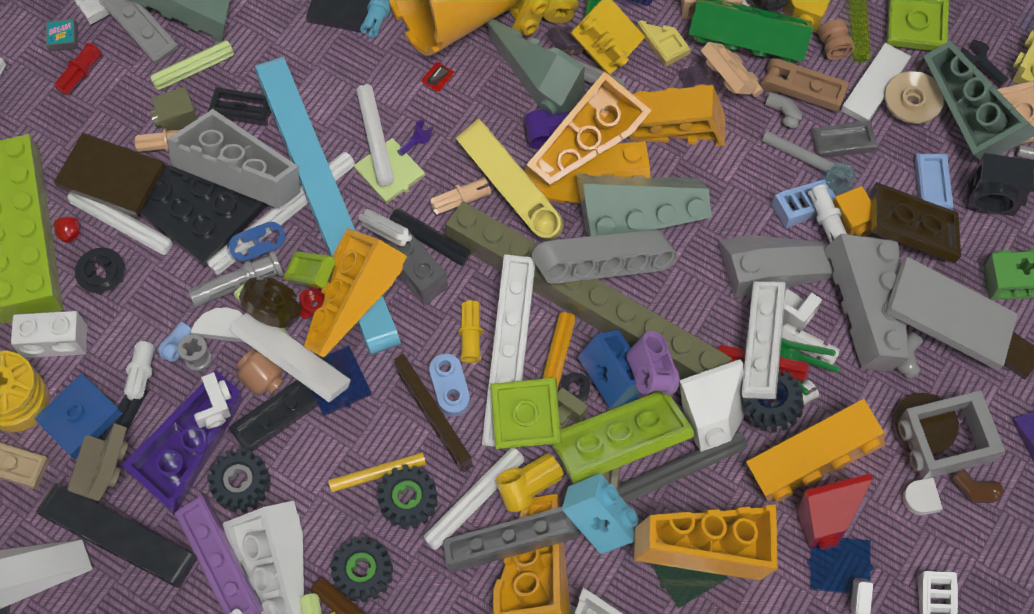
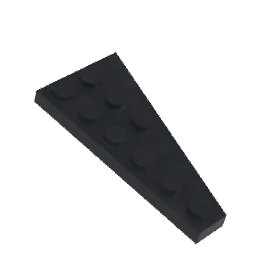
[139,165,268,268]

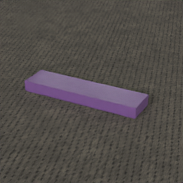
[175,495,264,614]

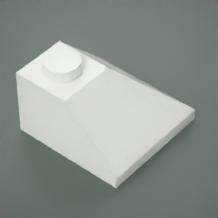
[679,359,746,452]

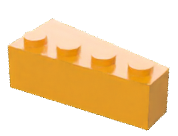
[746,399,885,502]
[634,504,778,581]

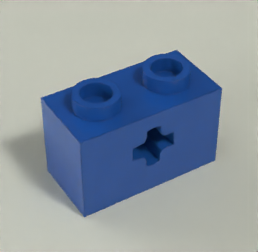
[578,329,648,409]

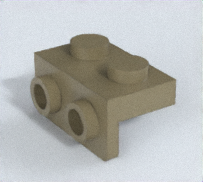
[67,423,128,501]

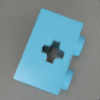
[562,473,639,554]

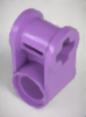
[626,331,679,395]

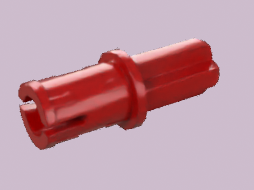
[54,43,102,95]

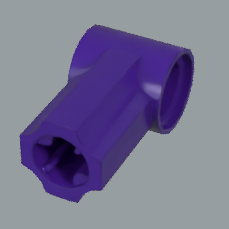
[524,110,571,149]

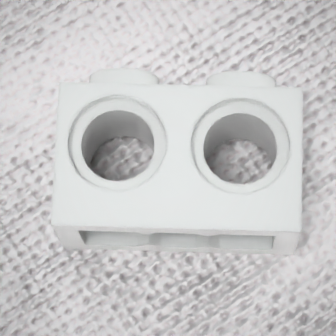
[11,311,87,358]

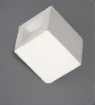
[783,289,822,332]

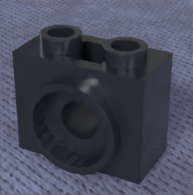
[966,153,1034,216]

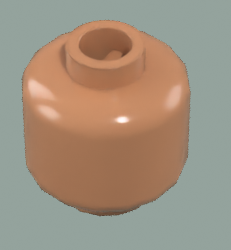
[236,348,284,395]

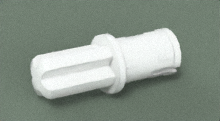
[124,341,155,400]

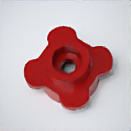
[299,288,325,319]

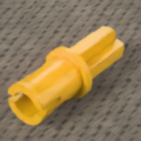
[458,300,483,363]

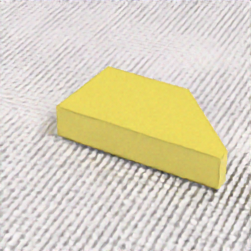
[637,20,691,67]

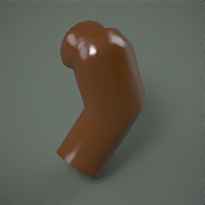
[952,469,1004,503]

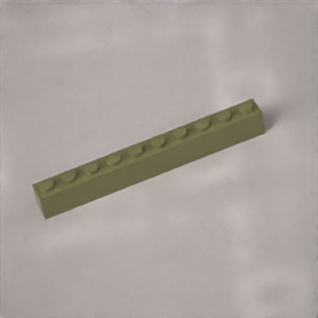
[446,201,731,379]

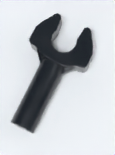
[960,39,1009,87]

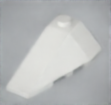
[223,501,304,614]
[0,539,93,609]

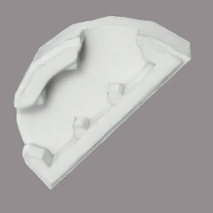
[190,307,246,343]

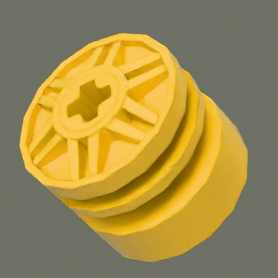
[0,350,50,433]

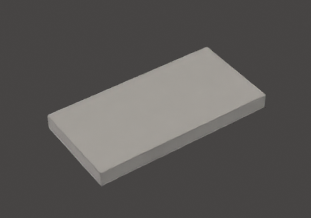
[886,257,1018,370]

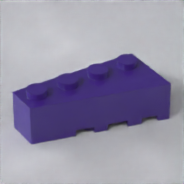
[122,370,243,516]

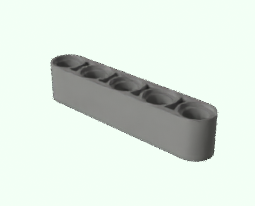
[532,230,678,284]

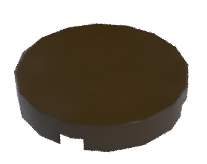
[239,277,302,328]
[892,393,959,456]

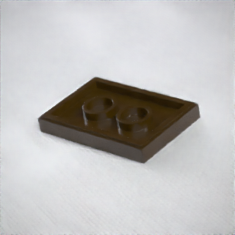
[54,132,166,217]
[871,182,961,263]

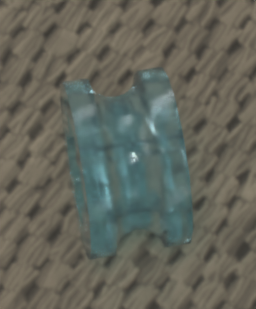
[825,162,856,192]

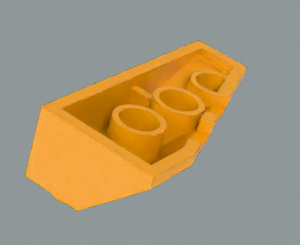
[525,141,651,204]
[304,228,407,357]

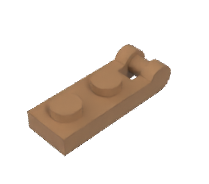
[760,58,849,112]

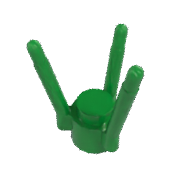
[780,338,840,395]

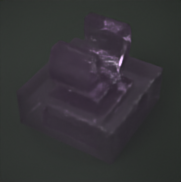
[679,62,719,91]

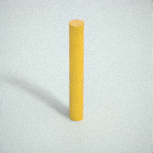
[328,452,426,492]

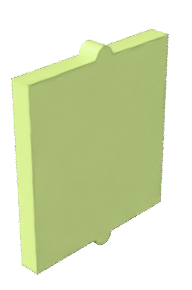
[354,138,425,204]

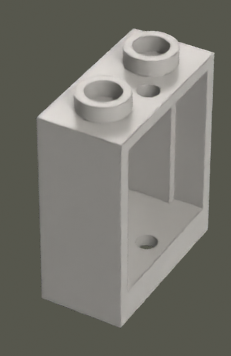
[898,390,1005,480]

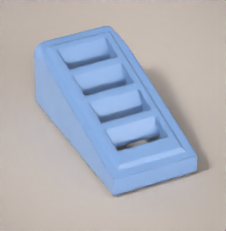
[771,179,836,229]

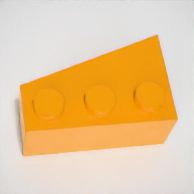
[629,84,726,146]

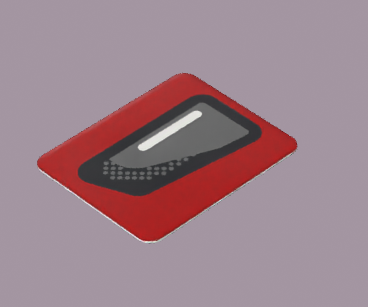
[421,62,455,92]

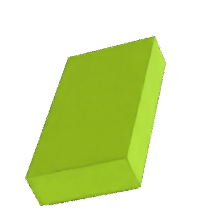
[283,251,337,289]

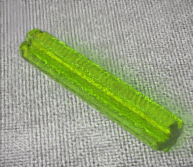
[849,0,871,63]

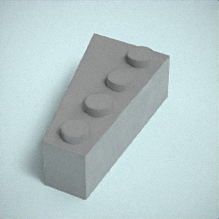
[824,234,909,372]

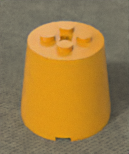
[389,0,521,56]

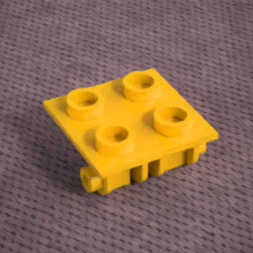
[571,0,645,74]

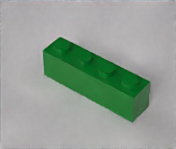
[689,0,813,63]

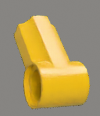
[495,453,564,512]

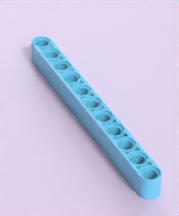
[254,56,401,355]

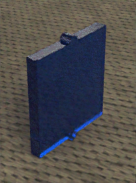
[311,345,372,416]
[807,538,874,594]

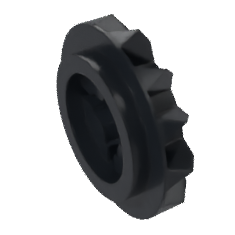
[75,247,126,295]

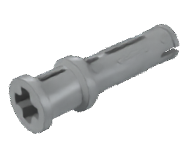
[188,250,284,308]

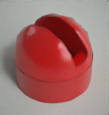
[54,217,80,242]

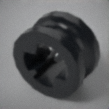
[561,372,590,402]

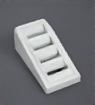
[918,571,958,614]

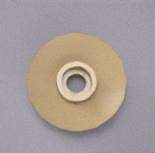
[884,71,944,124]

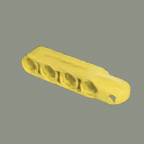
[456,118,564,240]

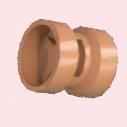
[818,19,855,60]

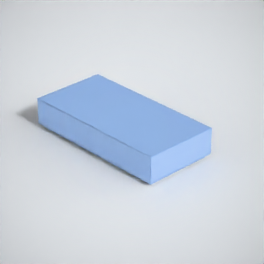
[915,154,954,210]

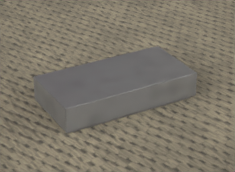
[811,121,878,158]

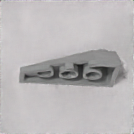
[719,235,834,298]

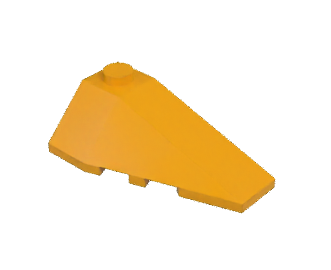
[526,71,652,185]
[493,494,570,614]

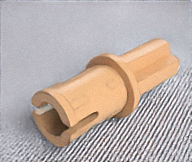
[134,128,180,152]
[430,177,491,215]

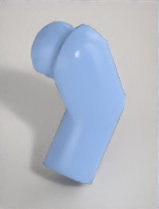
[158,322,192,362]

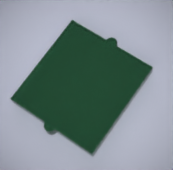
[649,563,728,609]

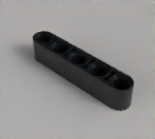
[36,483,197,589]

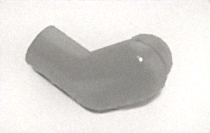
[897,332,923,379]

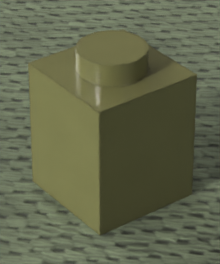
[150,86,198,131]

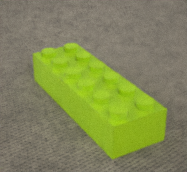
[0,134,63,324]

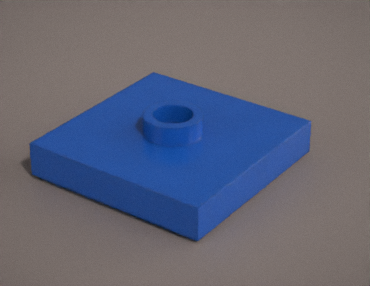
[34,373,123,460]

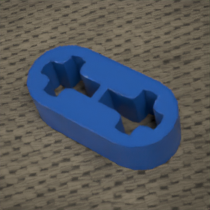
[227,222,285,262]

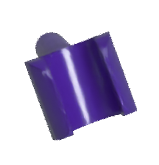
[397,120,433,156]

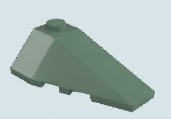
[488,19,585,114]

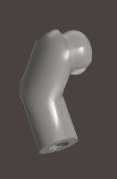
[765,92,802,128]

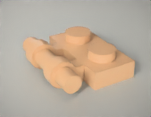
[701,42,763,97]

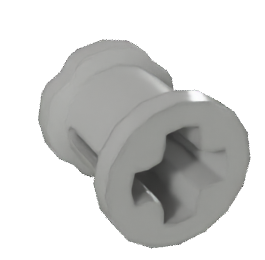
[178,334,213,372]

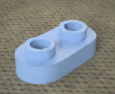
[429,354,470,417]

